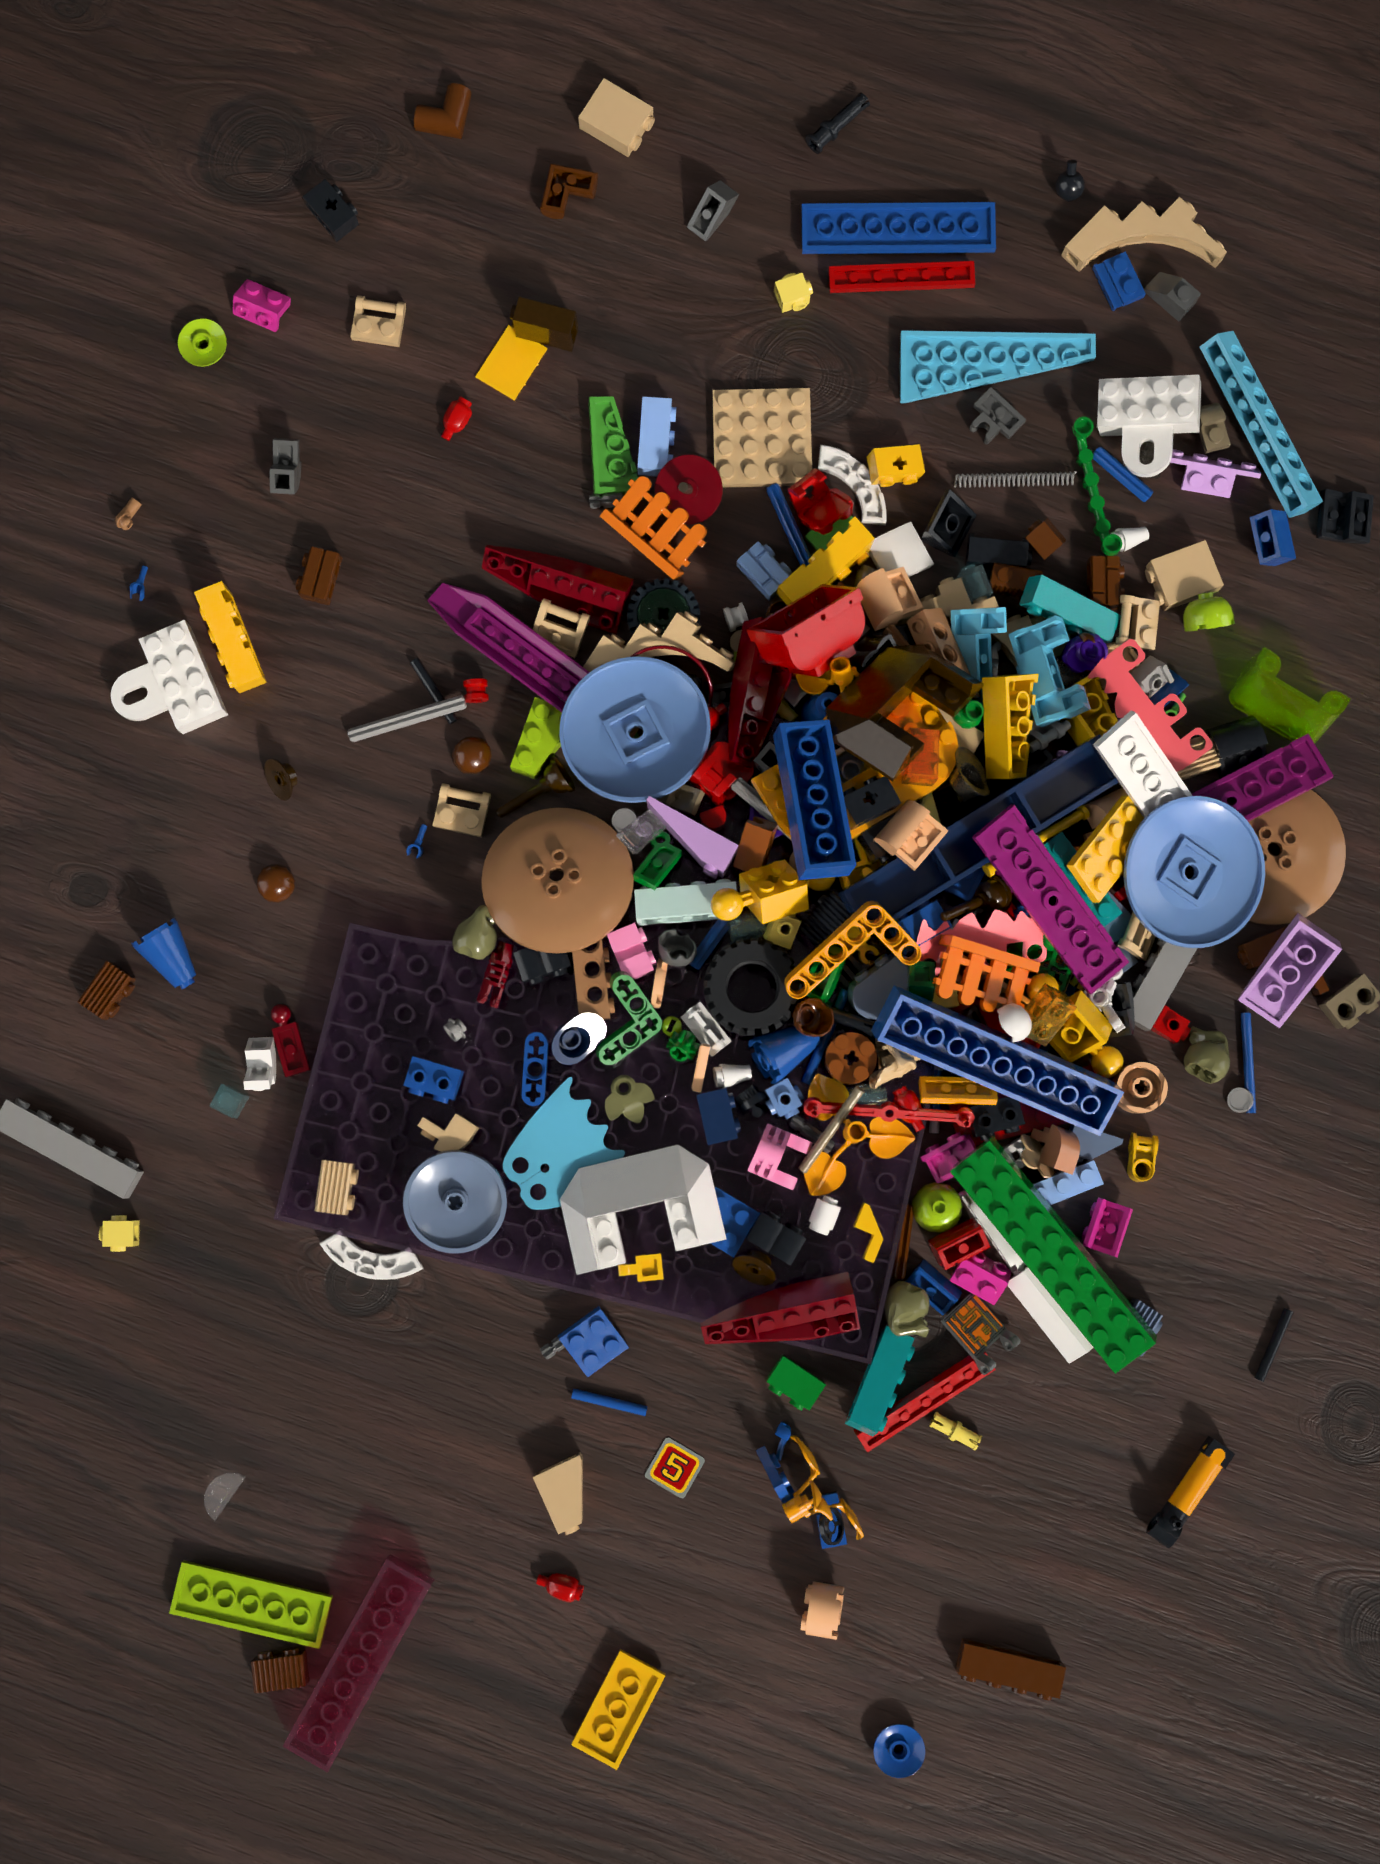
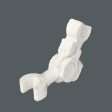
[1084,969,1126,1033]

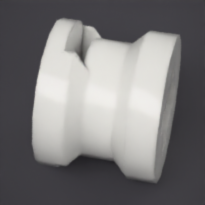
[723,602,748,632]

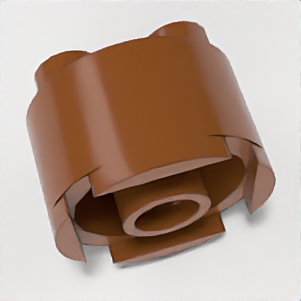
[824,1032,877,1085]

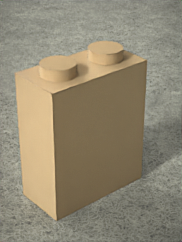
[578,78,655,157]
[1145,540,1224,611]

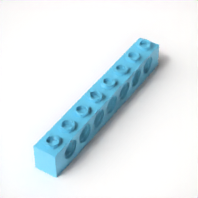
[1200,331,1323,518]

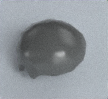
[658,929,697,967]

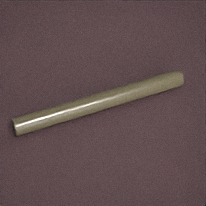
[798,1086,864,1173]

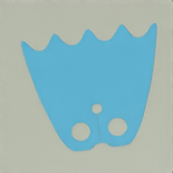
[502,1077,625,1210]

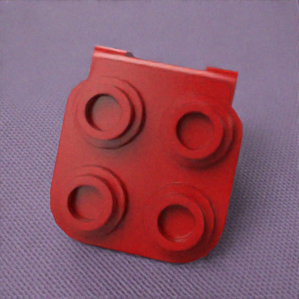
[787,468,853,535]
[688,741,754,806]

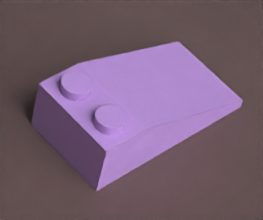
[647,796,738,879]
[1238,913,1342,1028]

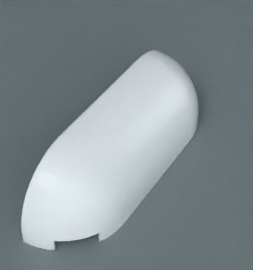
[958,1189,1027,1275]

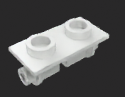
[681,1002,732,1057]

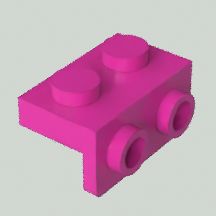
[233,279,291,332]
[920,1132,976,1183]
[1082,1197,1133,1257]
[950,1252,1011,1305]

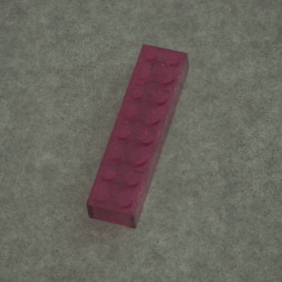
[282,1554,435,1773]

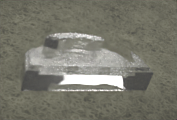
[204,1473,246,1521]

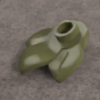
[605,1075,654,1123]

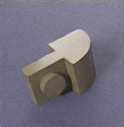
[1196,402,1231,454]
[656,784,705,816]

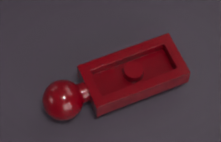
[271,1004,311,1077]

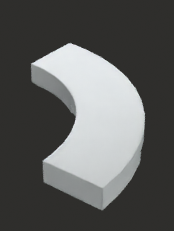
[818,445,886,525]
[319,1230,424,1280]

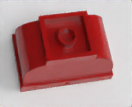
[747,584,865,677]

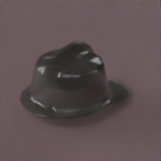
[949,747,990,803]

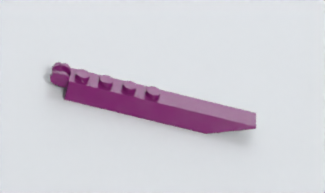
[427,583,590,713]

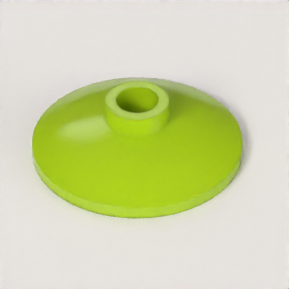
[178,319,227,367]

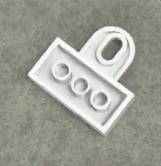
[1097,375,1201,477]
[111,620,228,734]

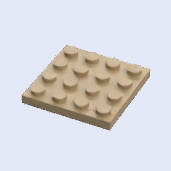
[713,388,812,487]

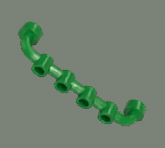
[1072,417,1123,556]

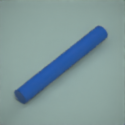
[571,1389,648,1416]

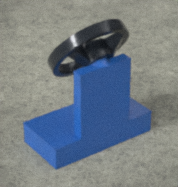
[812,1491,847,1549]

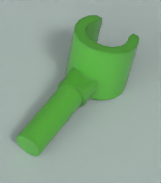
[1165,693,1186,724]

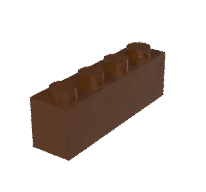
[955,1638,1066,1701]

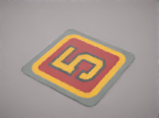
[645,1437,705,1498]

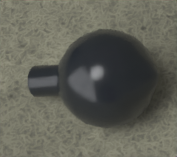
[1055,159,1085,202]

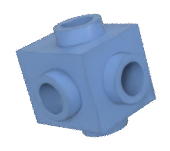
[764,1078,804,1119]

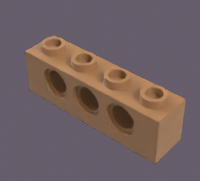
[906,608,980,700]
[572,935,615,1020]

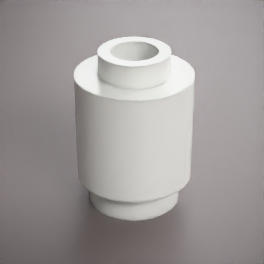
[809,1195,841,1235]

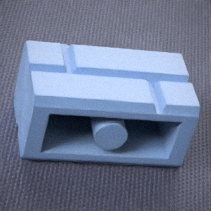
[736,541,792,601]

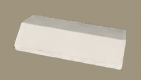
[1007,1267,1094,1364]

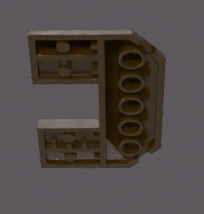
[826,644,984,782]

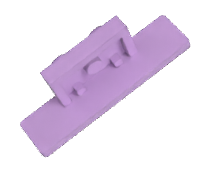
[1170,449,1261,498]

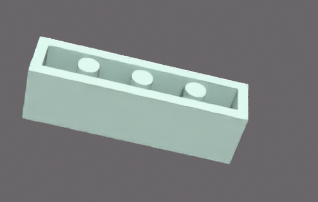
[634,879,739,926]

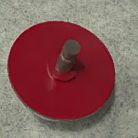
[655,455,723,525]

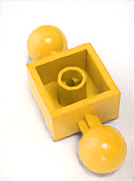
[711,859,836,924]
[1026,973,1124,1078]

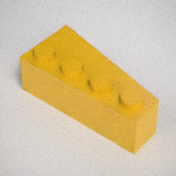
[194,581,267,693]

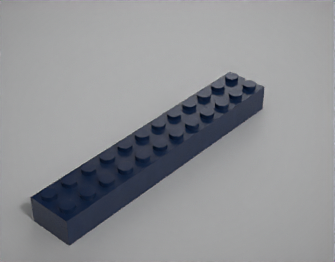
[837,734,1119,931]

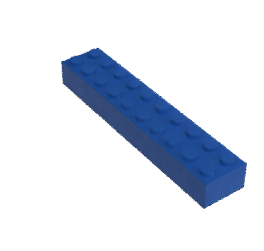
[871,985,1124,1136]

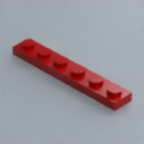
[828,261,975,293]
[854,1352,996,1452]

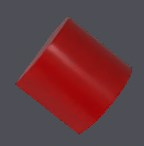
[699,805,726,832]

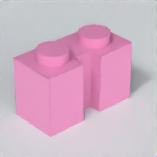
[607,923,657,980]

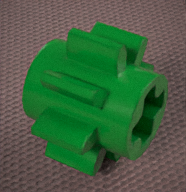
[666,1030,700,1061]

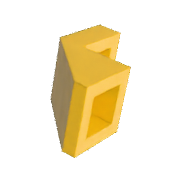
[853,1203,883,1263]

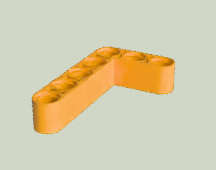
[784,901,921,999]

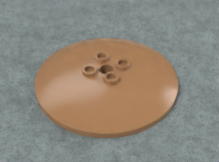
[1226,790,1346,925]
[482,808,634,953]

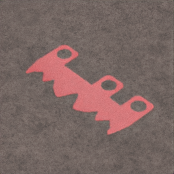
[1088,639,1213,772]
[916,910,1047,977]

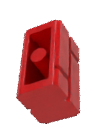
[928,1218,990,1270]

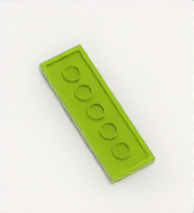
[169,1560,333,1649]

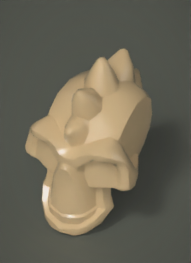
[869,1038,921,1089]

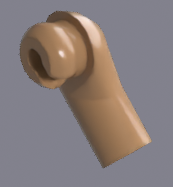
[115,498,142,530]

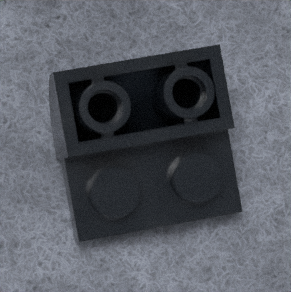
[1205,715,1268,779]

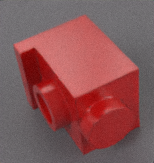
[1151,1005,1191,1044]

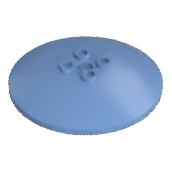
[559,656,711,803]
[1124,796,1265,948]

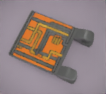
[941,1293,1020,1375]

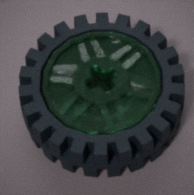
[627,578,700,636]

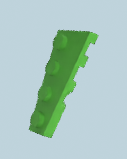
[588,397,638,494]

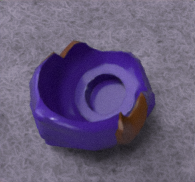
[1061,632,1108,674]

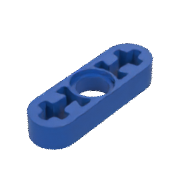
[522,1032,549,1106]

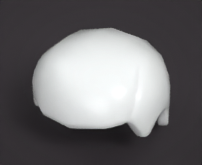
[997,1003,1032,1043]

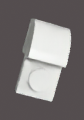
[243,1037,276,1091]

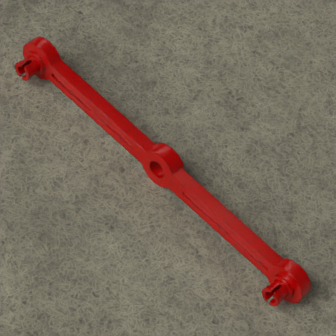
[803,1097,975,1128]

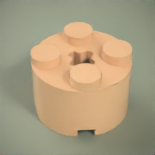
[1112,1062,1168,1113]
[801,1581,844,1640]

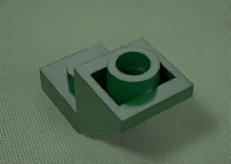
[907,961,935,1002]

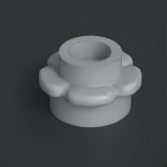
[443,1018,467,1042]

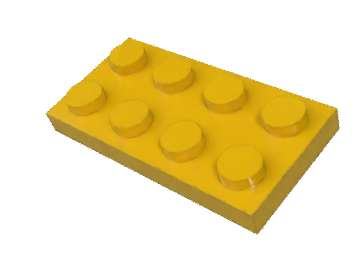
[1066,796,1144,903]
[571,1649,666,1770]

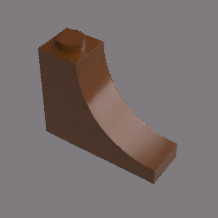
[1237,926,1329,996]

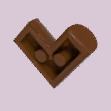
[414,83,472,139]
[540,164,598,219]

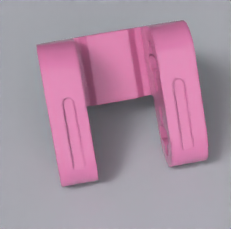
[747,1123,813,1190]

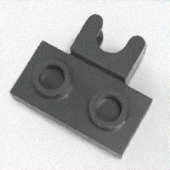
[970,387,1026,445]

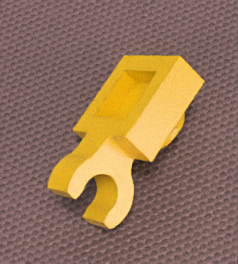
[618,1253,664,1282]

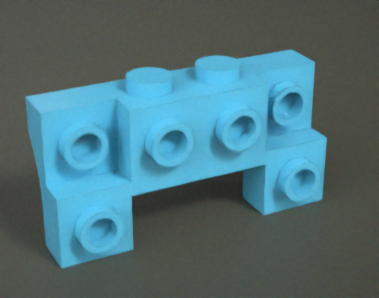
[951,607,1007,706]
[1008,615,1091,727]

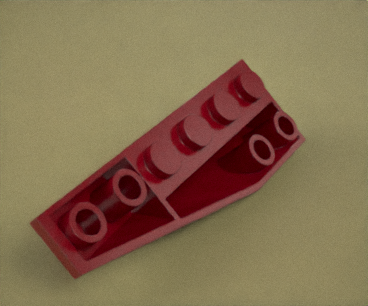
[482,545,634,634]
[728,617,792,768]
[700,1272,860,1344]

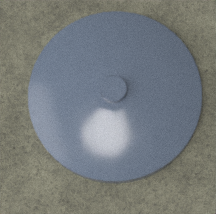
[403,1150,507,1253]

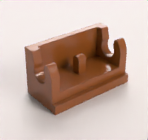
[733,816,778,871]

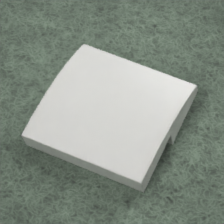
[869,522,934,577]

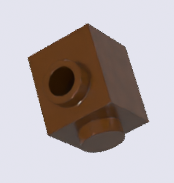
[1025,518,1066,560]

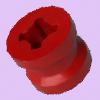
[463,678,489,703]

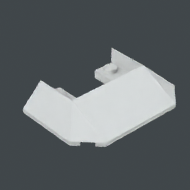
[560,1145,727,1275]

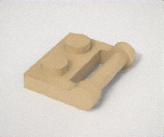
[350,295,406,347]
[1115,595,1160,650]
[533,598,590,658]
[432,783,491,838]
[1117,911,1156,961]

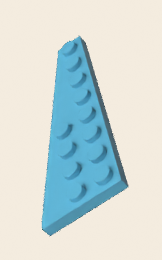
[900,331,1096,403]

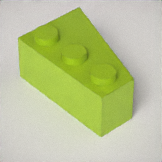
[510,697,562,780]

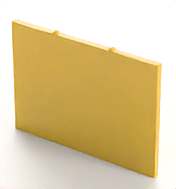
[475,325,548,401]

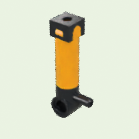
[1146,1436,1235,1548]

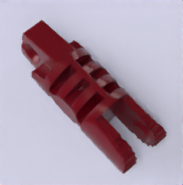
[477,941,514,1008]

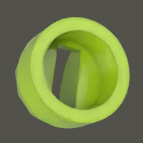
[662,1016,682,1037]

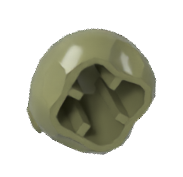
[452,905,497,960]
[1184,1026,1230,1084]
[884,1281,930,1338]

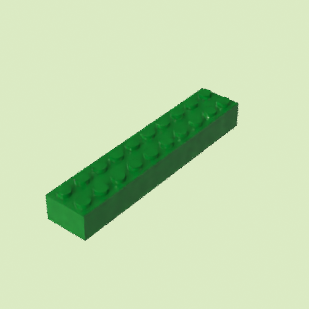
[950,1135,1157,1374]

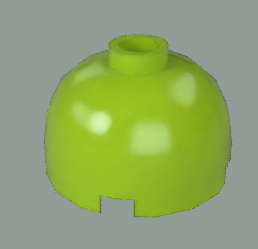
[1183,592,1235,632]
[912,1182,963,1233]

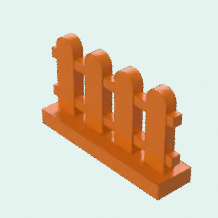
[600,476,707,580]
[933,934,1040,1012]

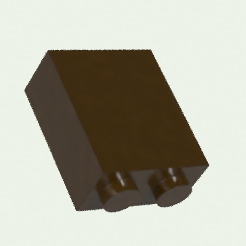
[510,297,578,352]

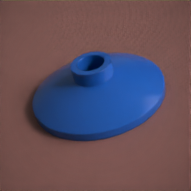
[873,1724,925,1778]

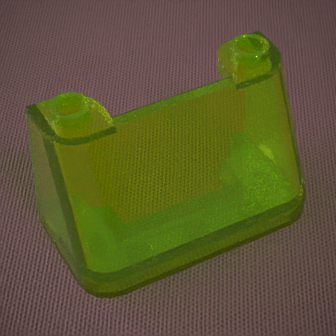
[1229,647,1351,744]

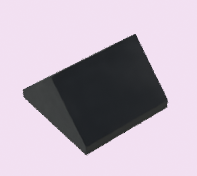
[921,489,977,557]

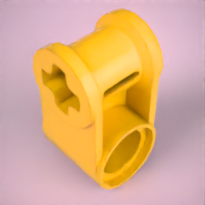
[1127,1132,1159,1182]

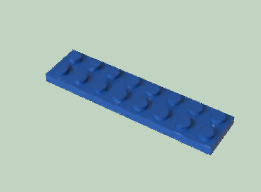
[801,202,996,254]

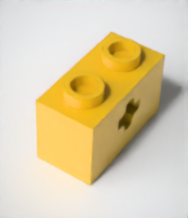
[867,444,925,487]

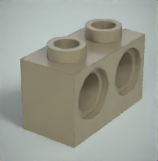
[1318,974,1380,1029]

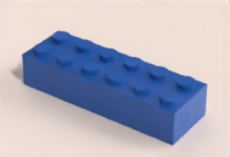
[773,720,856,880]

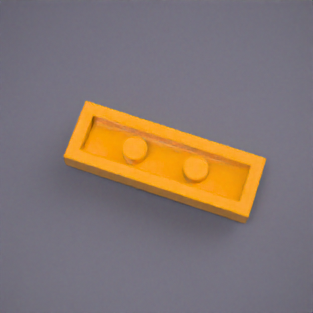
[918,1076,998,1105]

